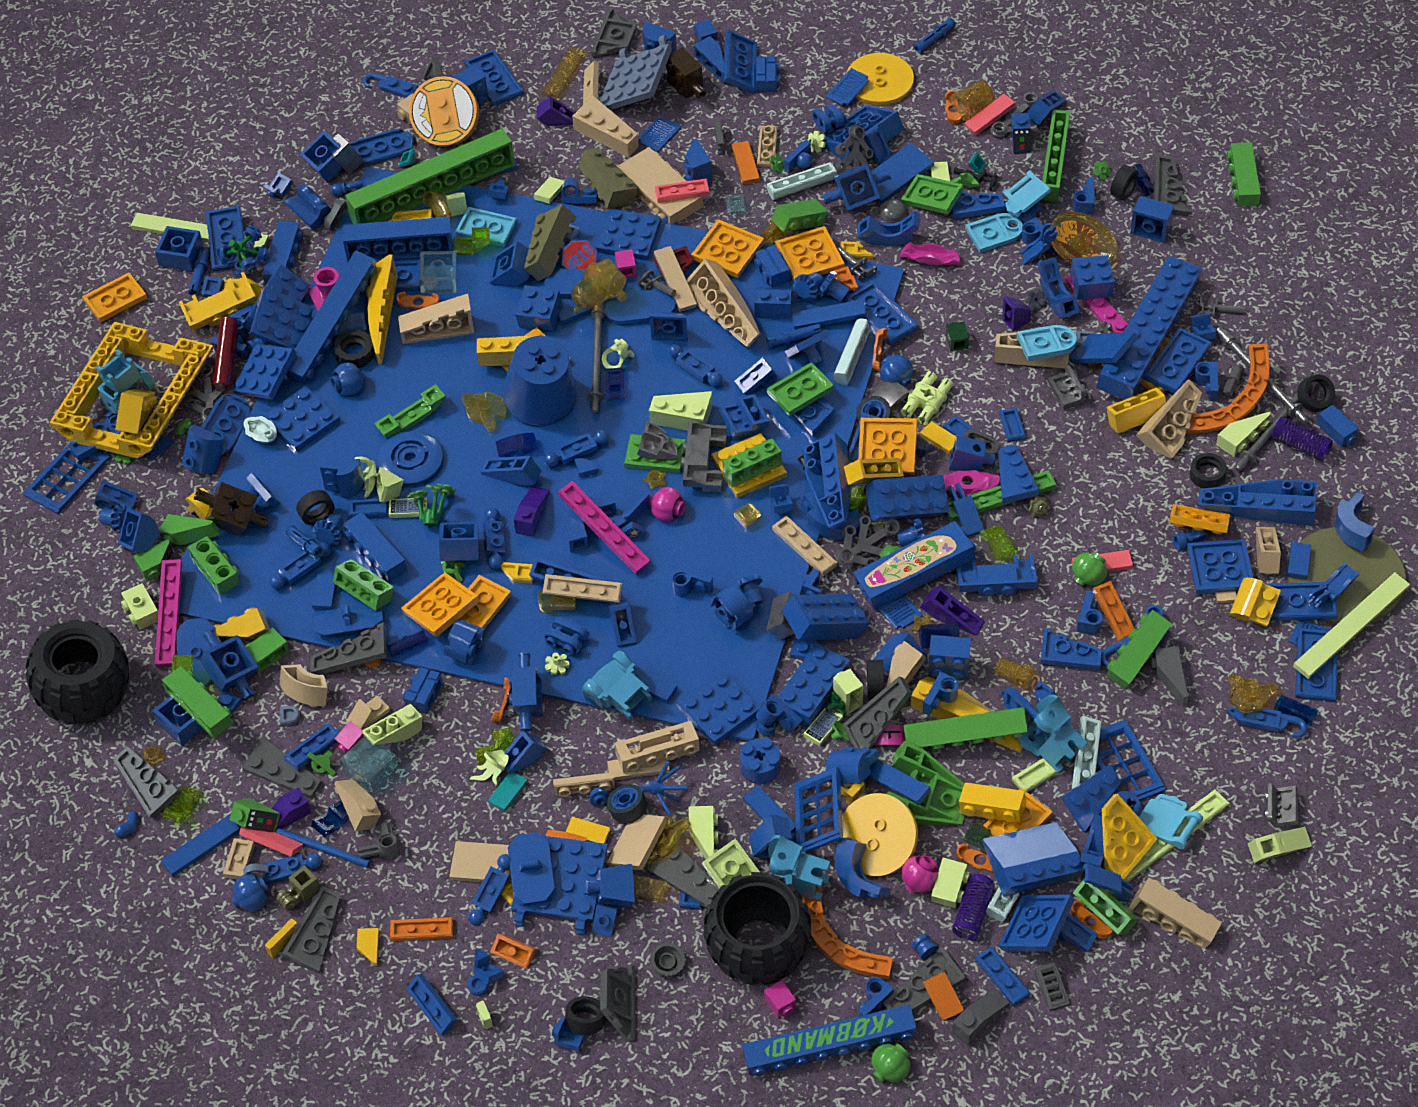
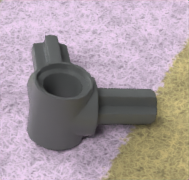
[359,821,400,860]

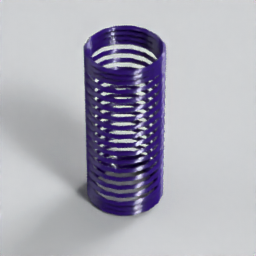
[1271,416,1333,461]
[952,874,995,940]

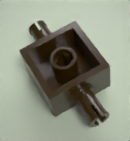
[666,47,707,99]
[194,482,269,536]

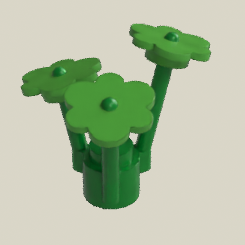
[407,484,456,527]

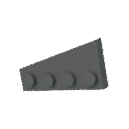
[644,842,719,908]

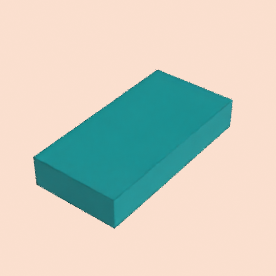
[488,773,528,812]

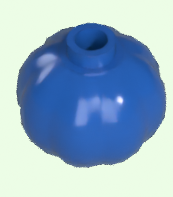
[880,355,913,387]
[330,362,366,397]
[231,874,270,912]

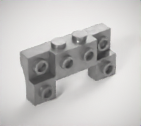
[681,420,727,493]

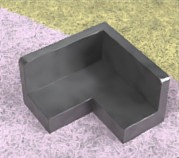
[333,134,364,174]

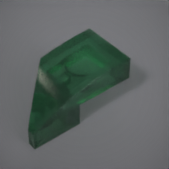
[963,820,993,855]

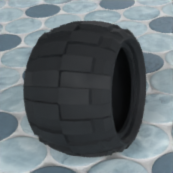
[26,619,129,725]
[704,872,811,985]

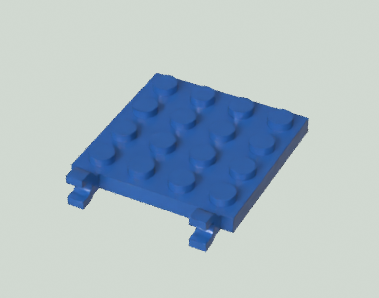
[511,835,608,935]

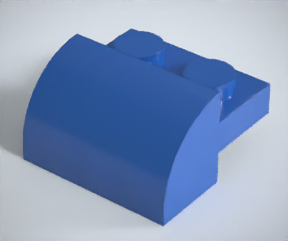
[719,394,770,438]
[320,457,365,498]
[826,747,880,784]

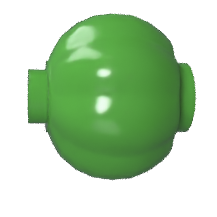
[1072,551,1108,587]
[871,1043,910,1083]

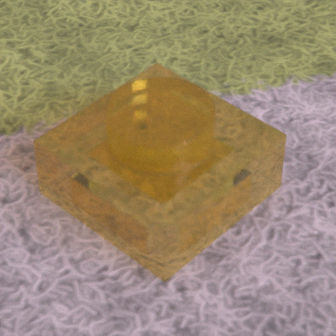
[734,502,761,528]

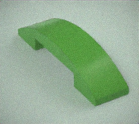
[374,384,446,437]

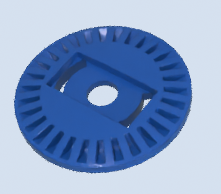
[378,431,443,485]

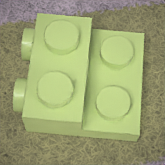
[702,838,759,888]

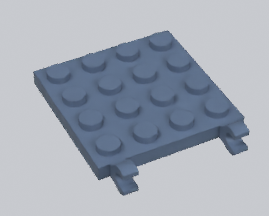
[600,34,672,110]

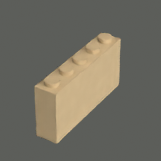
[617,147,704,224]

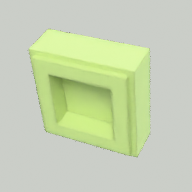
[476,1001,493,1029]

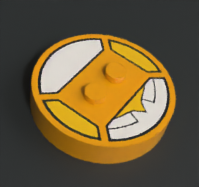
[409,76,479,147]

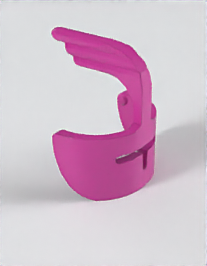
[874,721,906,745]

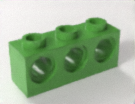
[722,439,782,488]
[187,536,240,595]
[333,559,394,611]

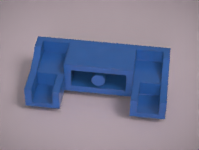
[956,554,1037,596]

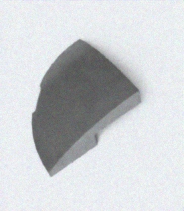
[873,379,909,415]
[637,421,677,459]

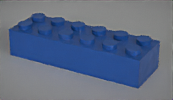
[343,217,454,263]

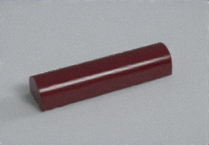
[212,317,239,389]

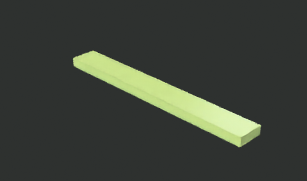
[131,213,269,250]
[1293,572,1410,679]
[1107,790,1229,894]

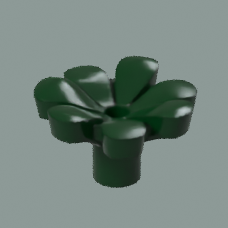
[825,691,847,715]

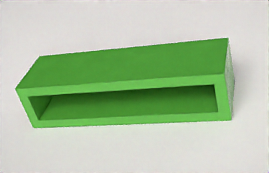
[1227,142,1261,206]
[1105,610,1172,689]
[162,666,233,739]

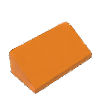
[490,933,538,969]
[922,972,964,1021]

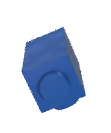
[1317,405,1358,448]

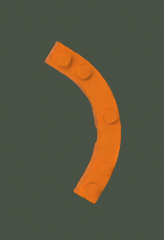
[1185,343,1269,434]
[802,871,893,980]

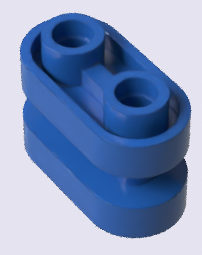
[812,104,846,132]
[544,617,589,655]

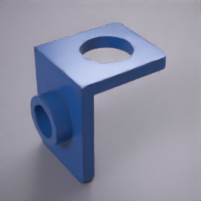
[592,903,621,936]

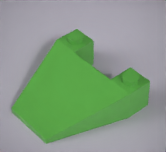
[886,741,965,826]

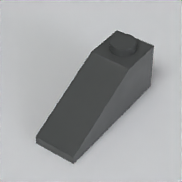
[1150,647,1188,707]
[952,989,1010,1046]

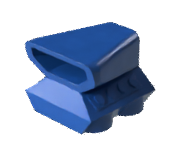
[284,183,332,230]

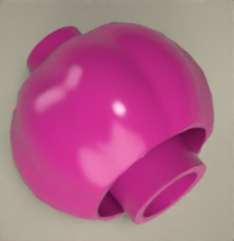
[649,487,685,523]
[902,855,939,893]

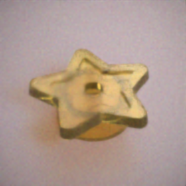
[642,470,666,490]
[911,614,936,638]
[143,745,166,767]

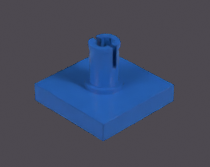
[785,329,830,364]

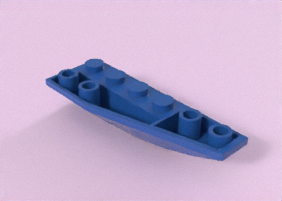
[803,432,851,530]
[1198,479,1317,526]

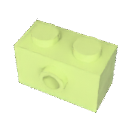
[121,583,158,630]
[833,669,863,715]
[931,858,970,908]

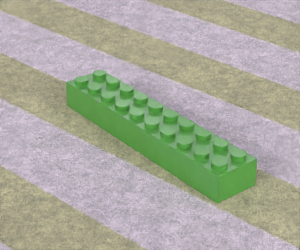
[345,128,515,224]

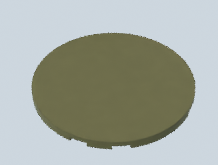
[1287,527,1406,624]

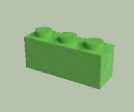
[771,199,828,232]
[1073,880,1139,935]

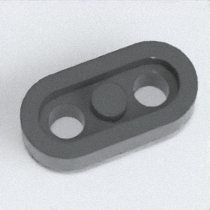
[323,197,348,231]
[963,429,999,454]

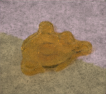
[462,391,508,432]
[1228,674,1278,713]
[646,815,691,864]

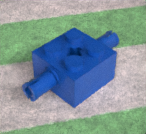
[822,164,891,211]
[200,629,258,700]
[509,653,543,732]

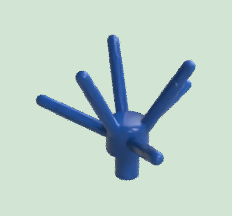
[641,761,689,816]

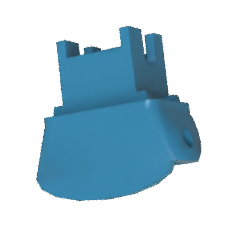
[95,349,155,414]
[582,650,652,721]
[1018,695,1088,773]
[768,835,830,901]

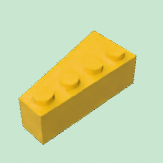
[115,388,157,434]

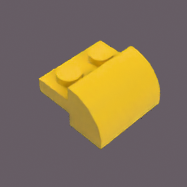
[1229,578,1281,627]

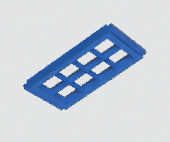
[23,442,110,514]
[1096,720,1166,801]
[794,766,843,854]

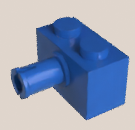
[749,815,796,859]

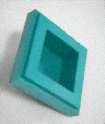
[398,149,416,168]
[968,151,986,173]

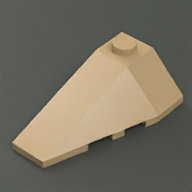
[1136,380,1202,459]

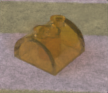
[948,80,996,121]

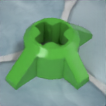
[951,173,979,189]
[441,561,465,583]
[307,750,336,776]

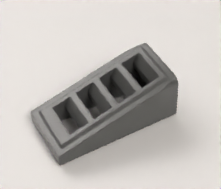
[1034,962,1070,1011]

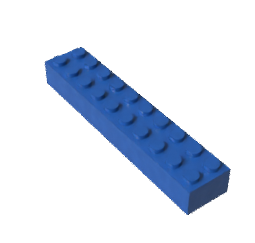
[1096,256,1202,400]

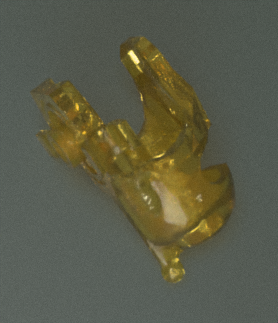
[571,259,628,313]

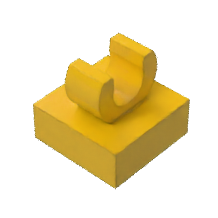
[841,782,865,805]

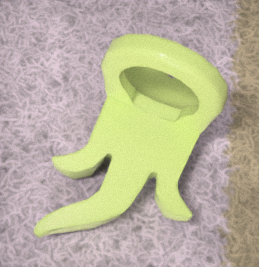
[602,339,634,370]
[354,456,378,498]
[470,750,509,784]

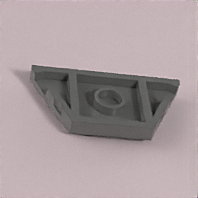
[591,7,637,57]
[600,965,635,1042]

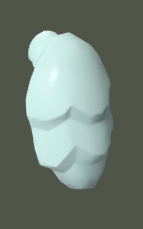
[244,416,277,443]

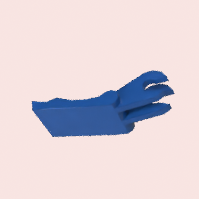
[1020,223,1058,265]
[947,483,984,537]
[610,491,650,529]
[1307,562,1359,608]
[1083,863,1134,902]

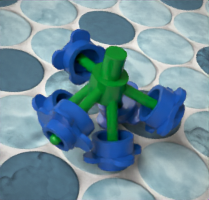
[216,225,268,276]

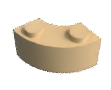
[280,664,328,707]

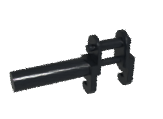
[954,166,998,191]

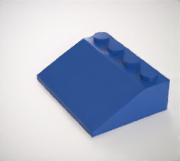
[823,105,904,164]
[982,822,1085,897]

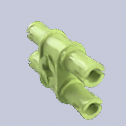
[901,371,953,425]

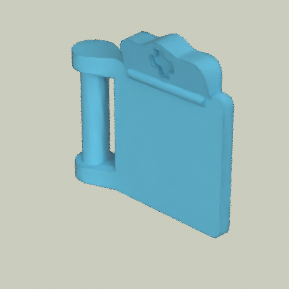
[1002,170,1051,217]
[1139,794,1203,849]

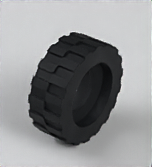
[333,329,375,369]

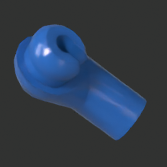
[114,812,138,837]

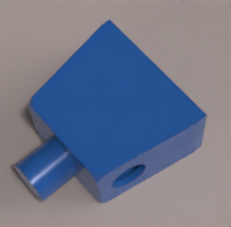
[949,435,995,472]
[585,864,635,908]

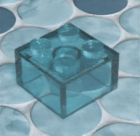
[420,251,457,293]
[339,736,399,793]

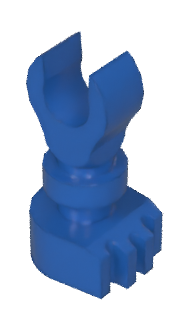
[1172,529,1208,552]

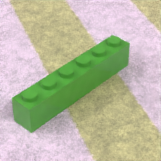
[1041,110,1070,202]
[904,707,1029,750]

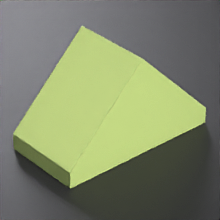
[445,192,467,217]
[375,467,404,503]

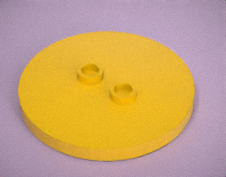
[846,53,914,105]
[842,793,918,877]

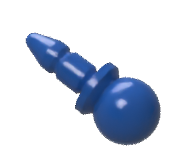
[331,181,363,197]

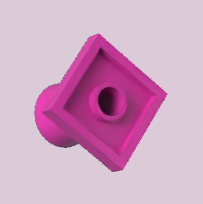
[308,267,354,312]

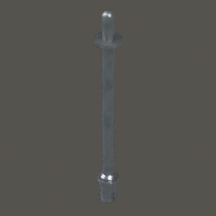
[587,296,606,413]
[1216,327,1309,424]
[1235,372,1319,471]

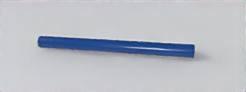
[276,828,371,868]

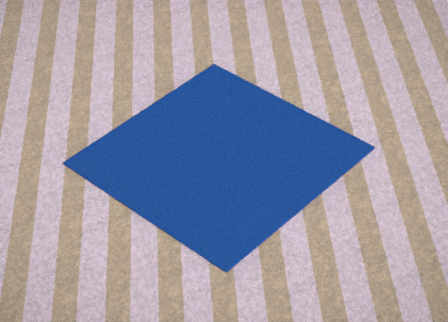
[179,167,904,741]

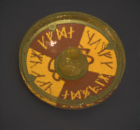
[1049,212,1117,264]

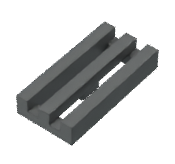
[713,118,725,155]

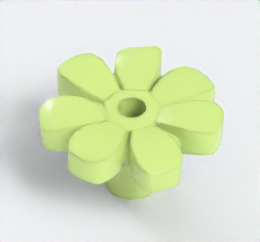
[808,131,826,153]
[545,653,570,675]

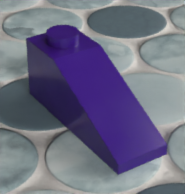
[514,486,550,537]
[920,586,984,635]

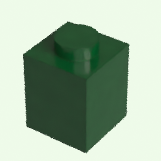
[946,321,969,351]

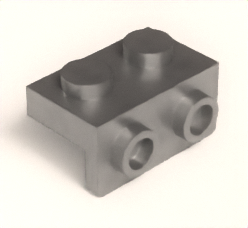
[1048,365,1086,409]
[1265,783,1298,828]

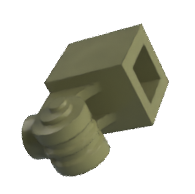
[276,865,320,911]

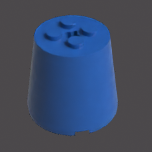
[503,336,576,426]

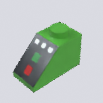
[134,539,173,581]
[229,798,281,832]

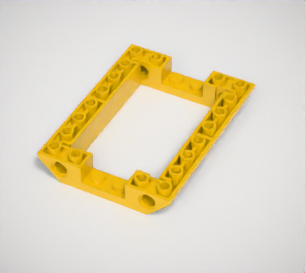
[49,322,214,458]

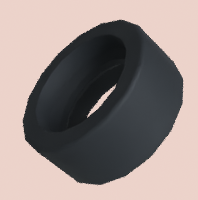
[1110,164,1138,200]
[1297,374,1335,411]
[1189,453,1227,489]
[296,490,335,525]
[867,660,884,698]
[565,996,606,1035]

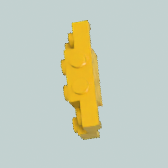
[179,272,257,331]

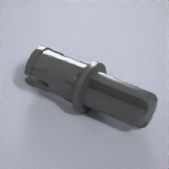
[1222,365,1244,397]

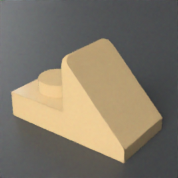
[347,695,390,730]

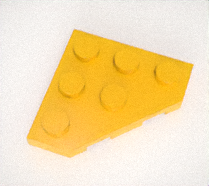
[1102,794,1157,879]

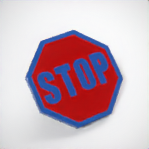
[561,239,598,269]

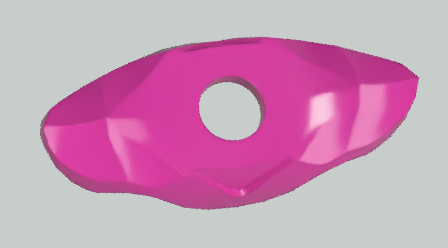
[900,242,961,267]
[943,470,1000,498]

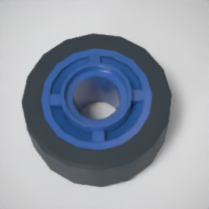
[856,396,893,422]
[607,784,648,823]

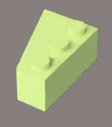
[649,391,713,431]

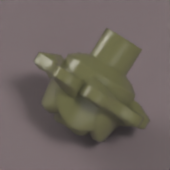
[1028,496,1049,517]

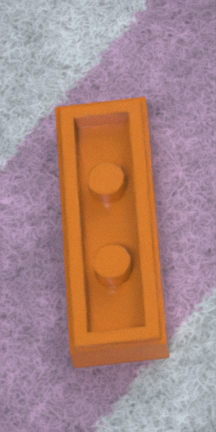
[731,141,760,185]
[1092,581,1134,642]
[390,917,453,941]

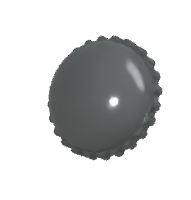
[878,199,908,223]
[650,942,686,977]

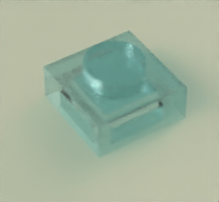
[726,195,745,214]

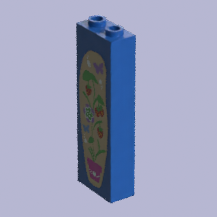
[853,521,976,610]

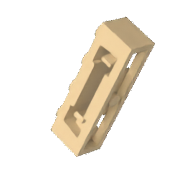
[615,721,700,773]

